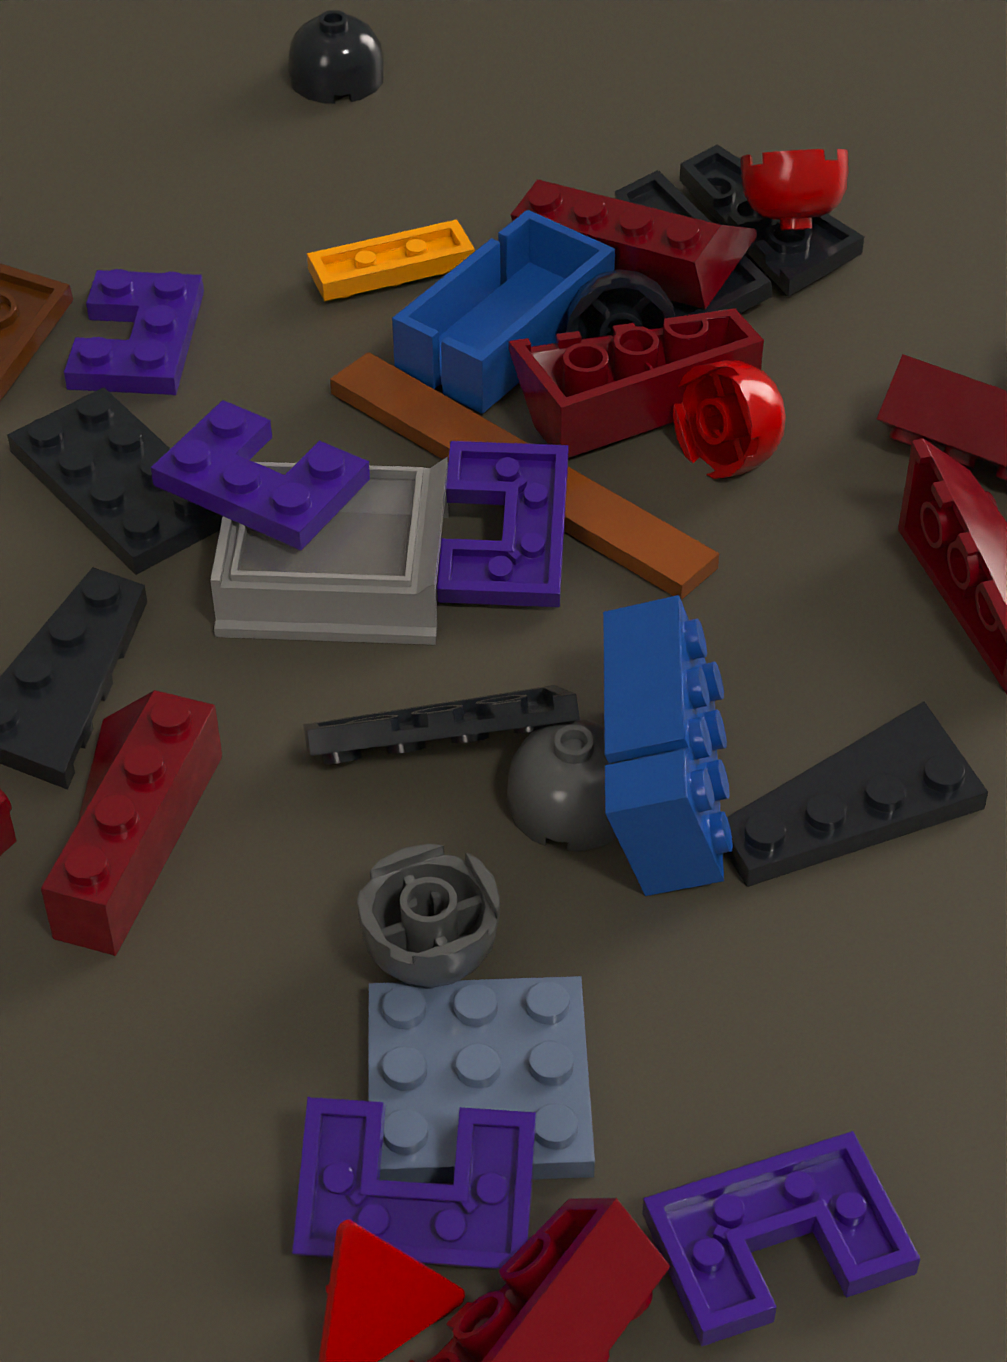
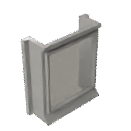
[210,456,450,645]

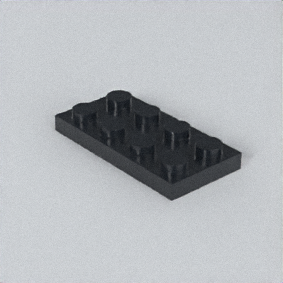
[7,387,223,575]

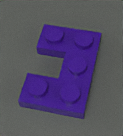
[64,269,204,395]
[151,400,370,550]
[437,441,568,607]
[293,1097,537,1270]
[642,1131,921,1347]

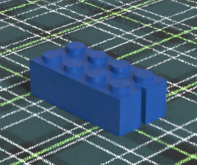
[392,209,615,414]
[603,595,733,896]

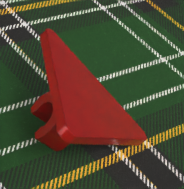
[319,1220,465,1362]

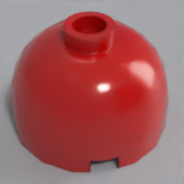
[741,149,848,230]
[673,360,786,479]

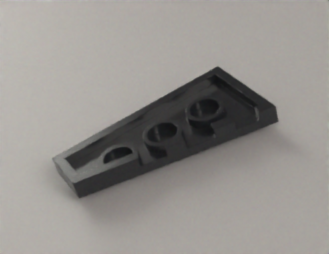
[679,144,865,297]
[614,170,772,317]
[0,567,147,790]
[303,685,580,764]
[727,701,988,887]

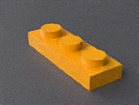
[307,219,475,301]

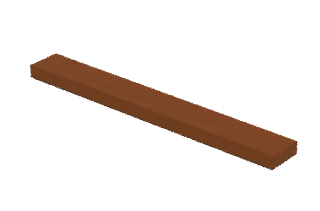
[330,352,719,600]

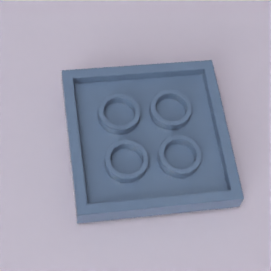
[368,976,595,1183]

